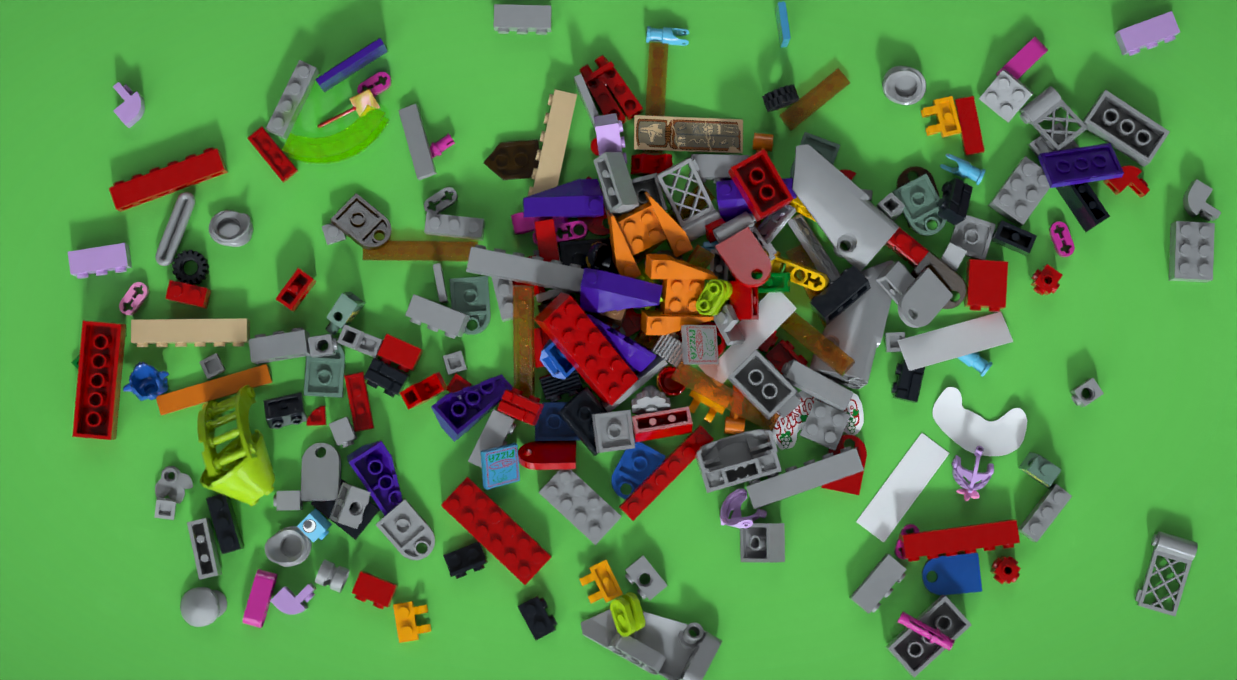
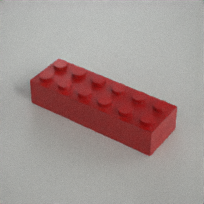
[534,292,638,405]
[72,321,127,440]
[441,477,552,585]

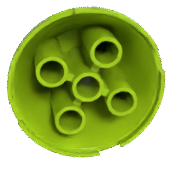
[200,430,275,506]

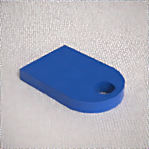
[611,439,666,499]
[921,553,982,595]

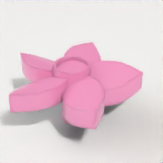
[957,488,980,501]

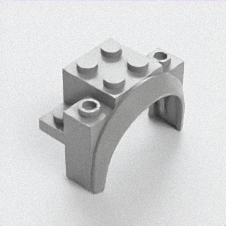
[695,429,782,493]

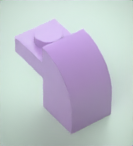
[113,82,145,128]
[270,583,316,615]

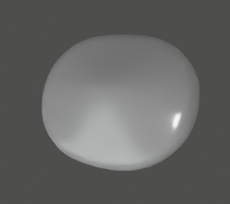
[882,66,926,105]
[209,210,253,247]
[264,526,312,567]
[180,587,227,627]

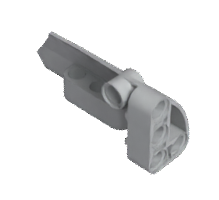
[792,144,899,272]
[810,260,894,389]
[580,609,722,680]

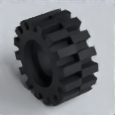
[762,84,799,112]
[172,250,209,285]

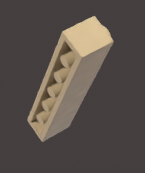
[528,90,577,196]
[131,318,250,348]

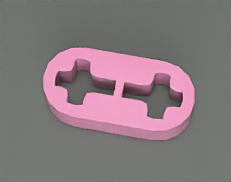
[119,282,149,315]

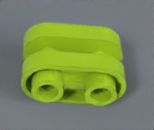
[696,279,733,316]
[610,592,645,637]

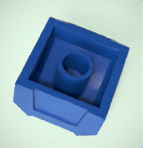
[540,339,575,379]

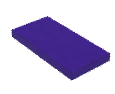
[316,38,388,93]
[1038,143,1124,188]

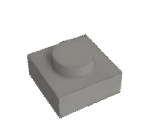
[322,223,346,245]
[716,305,739,332]
[885,332,905,352]
[443,351,467,375]
[199,353,226,379]
[154,497,177,520]

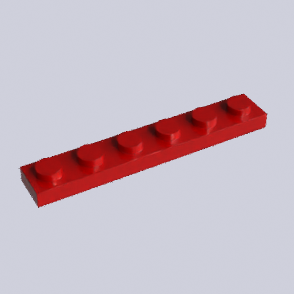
[619,425,714,521]

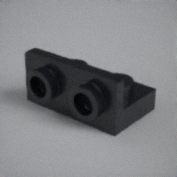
[263,392,307,429]
[443,541,488,579]
[518,596,558,640]

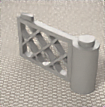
[656,158,722,242]
[1135,531,1198,616]

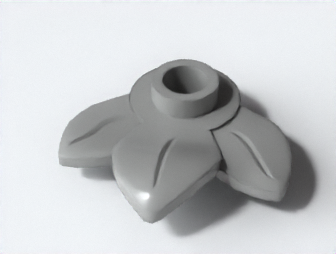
[155,466,193,504]

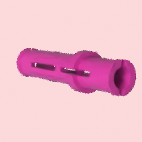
[897,611,955,651]

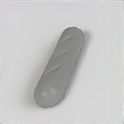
[155,192,196,266]

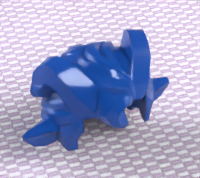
[123,362,169,401]

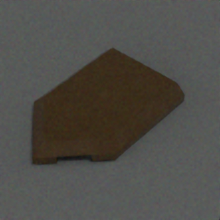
[483,139,539,180]

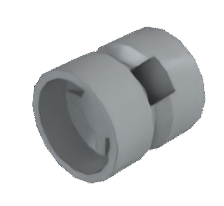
[315,560,350,593]

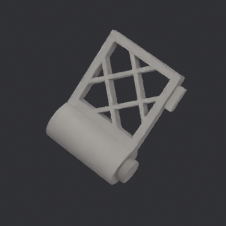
[1019,86,1087,152]
[712,211,777,261]

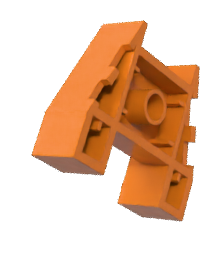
[607,191,693,278]
[640,254,717,335]

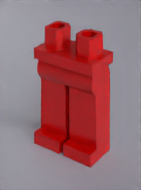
[580,55,643,124]

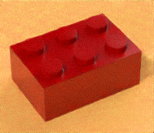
[728,149,793,222]

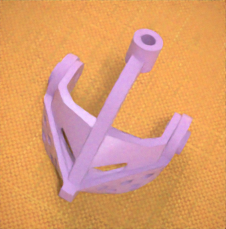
[952,446,994,493]
[720,488,767,529]

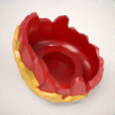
[656,366,687,397]

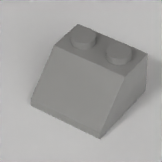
[740,523,785,563]

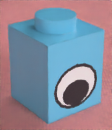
[297,508,332,543]

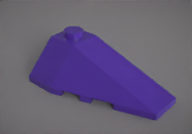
[716,178,797,223]
[523,179,604,218]
[579,268,663,314]
[585,312,657,372]
[431,374,513,442]
[347,440,403,516]

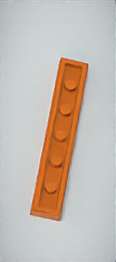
[156,364,273,415]

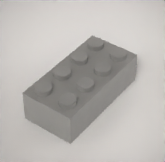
[1082,90,1170,167]
[539,469,622,545]
[885,595,972,677]

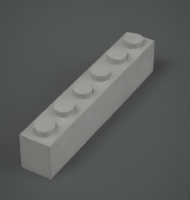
[466,245,584,294]
[746,446,864,509]

